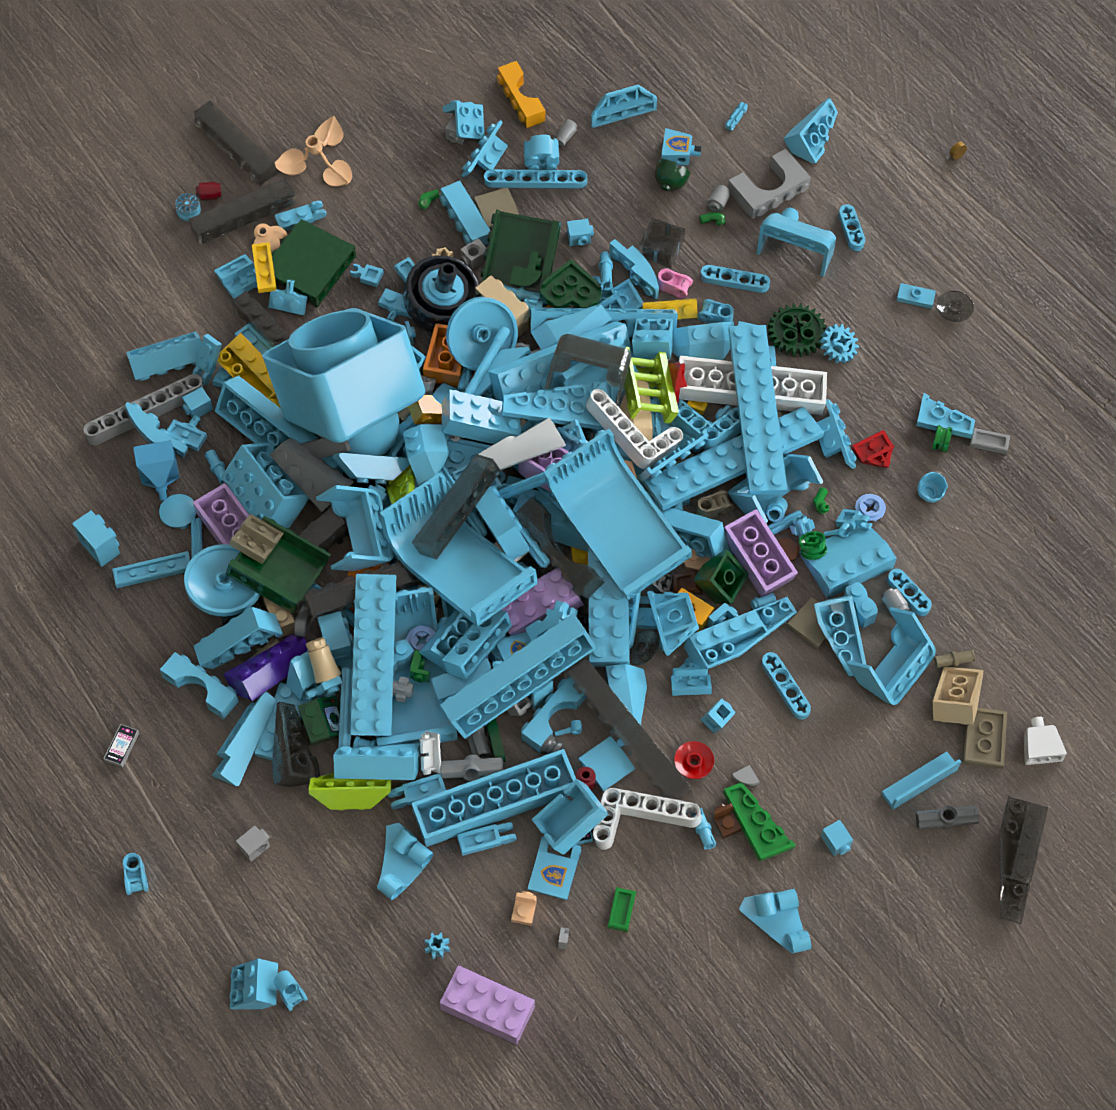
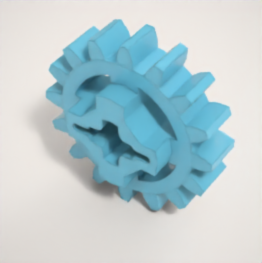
[819,324,859,364]

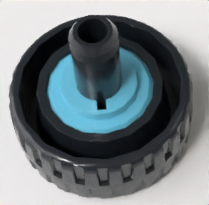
[403,255,479,331]

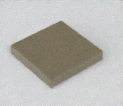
[787,597,827,649]

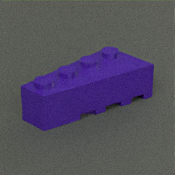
[223,634,308,701]

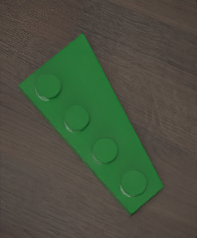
[723,782,796,862]

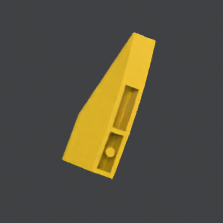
[217,333,281,408]

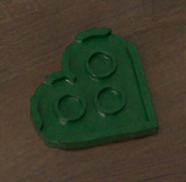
[540,259,602,308]

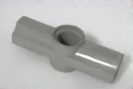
[441,755,503,781]

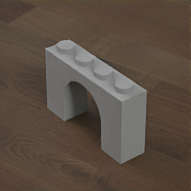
[728,149,811,219]

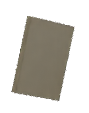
[963,708,1008,769]

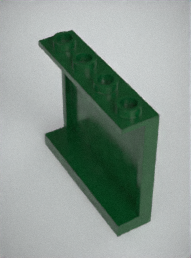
[480,209,562,293]
[272,219,356,308]
[226,516,331,614]

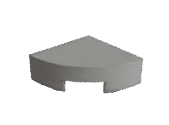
[732,765,760,786]
[558,927,569,949]

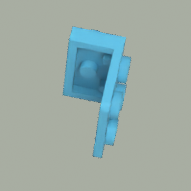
[443,100,485,140]

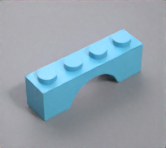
[160,652,239,720]
[521,675,589,753]

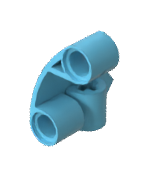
[377,823,434,900]
[739,889,812,954]

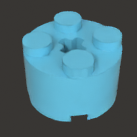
[523,135,559,170]

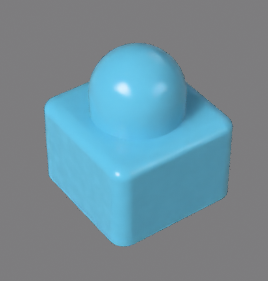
[262,308,425,456]

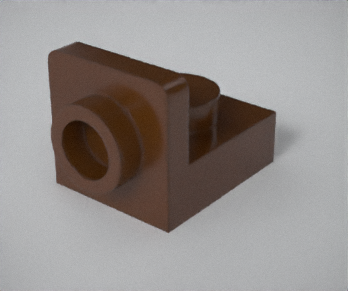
[673,570,703,595]
[712,804,741,839]

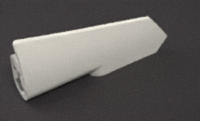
[472,418,566,474]

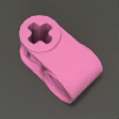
[657,269,693,299]

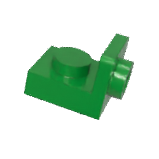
[410,649,430,683]

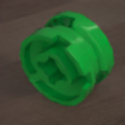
[932,424,953,453]
[799,531,827,560]

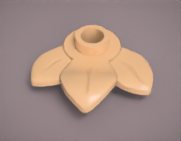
[253,224,287,252]

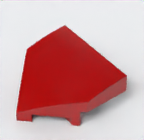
[668,362,687,403]
[851,430,895,468]

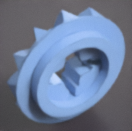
[855,494,886,522]
[406,626,435,652]

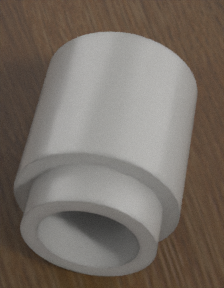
[707,185,730,212]
[882,588,909,611]

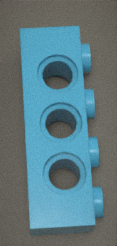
[442,610,512,680]

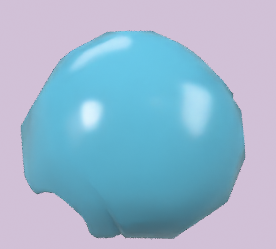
[917,472,948,503]

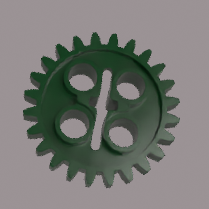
[768,303,827,357]

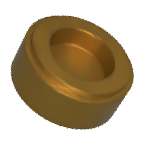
[950,142,967,160]

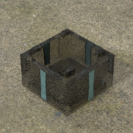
[639,218,685,268]

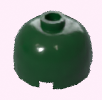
[654,159,691,192]

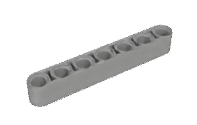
[84,374,205,445]

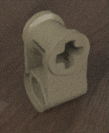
[696,490,734,519]

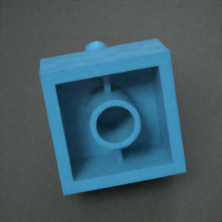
[133,440,180,500]

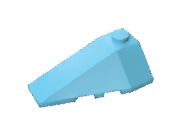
[783,98,838,164]
[531,304,611,350]
[814,596,867,677]
[605,664,647,748]

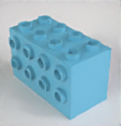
[221,443,309,528]

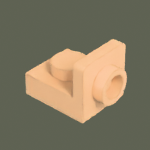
[511,891,537,926]

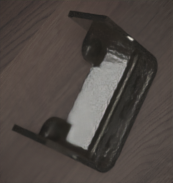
[545,333,632,407]

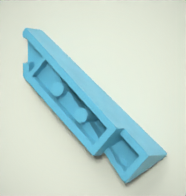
[212,692,276,786]

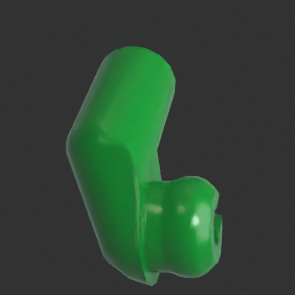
[418,189,440,209]
[699,212,726,226]
[813,487,830,514]

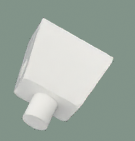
[1024,717,1067,765]

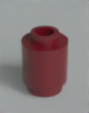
[195,181,222,201]
[576,767,596,791]

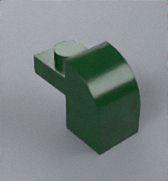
[510,251,542,288]

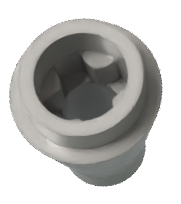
[557,119,577,146]

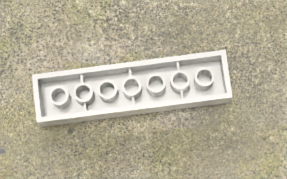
[679,356,827,415]

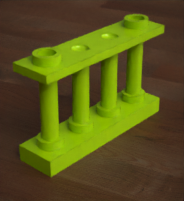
[618,347,679,423]

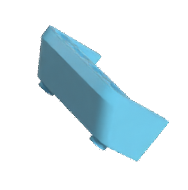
[756,213,836,277]
[728,453,823,522]
[316,485,393,571]
[846,607,936,705]

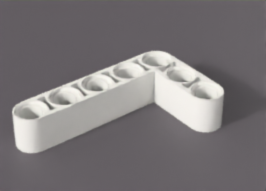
[586,389,683,469]
[593,788,702,850]

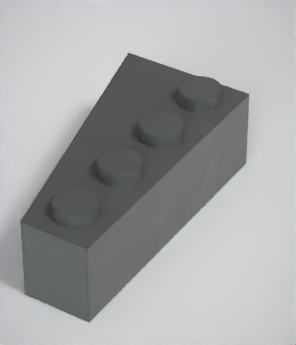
[270,437,354,512]

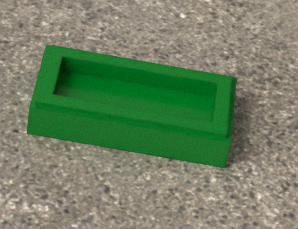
[607,887,636,932]

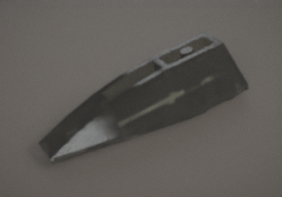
[999,796,1048,924]

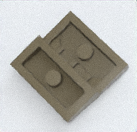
[474,187,519,228]
[229,514,284,564]

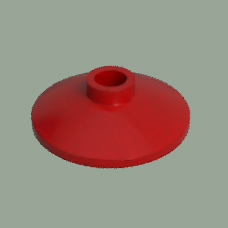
[674,741,714,779]

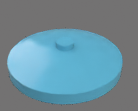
[446,297,518,371]
[184,544,260,616]

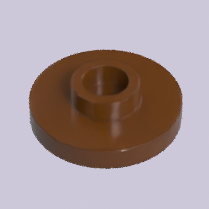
[778,538,799,562]

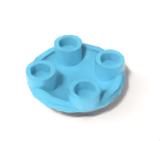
[159,494,196,529]

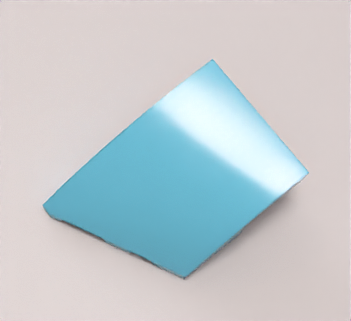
[599,279,644,325]

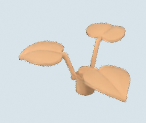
[274,116,352,187]

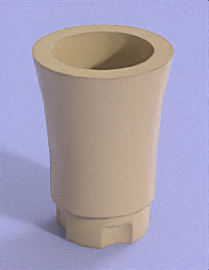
[306,637,342,683]

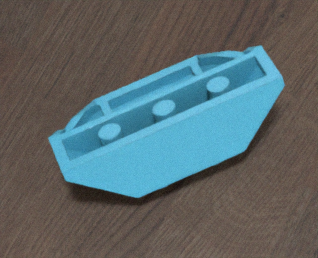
[591,85,657,128]
[672,322,734,360]
[474,347,531,400]
[403,423,449,486]
[333,453,410,485]

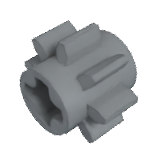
[392,677,414,702]

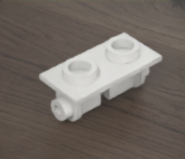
[419,731,441,775]

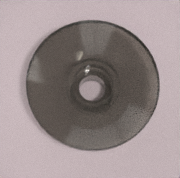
[937,291,974,322]
[630,630,659,665]

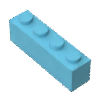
[439,181,490,245]

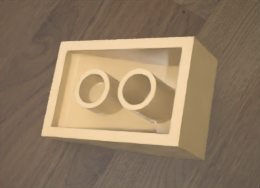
[933,666,983,725]

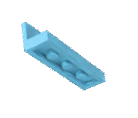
[881,752,961,810]

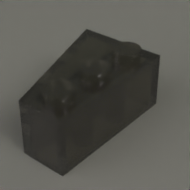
[297,506,349,553]

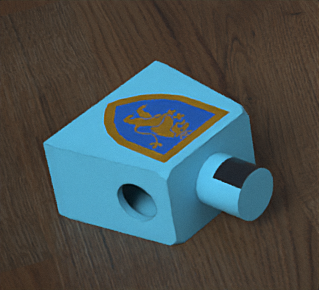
[661,129,702,166]

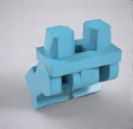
[525,601,578,641]

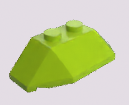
[309,773,391,810]

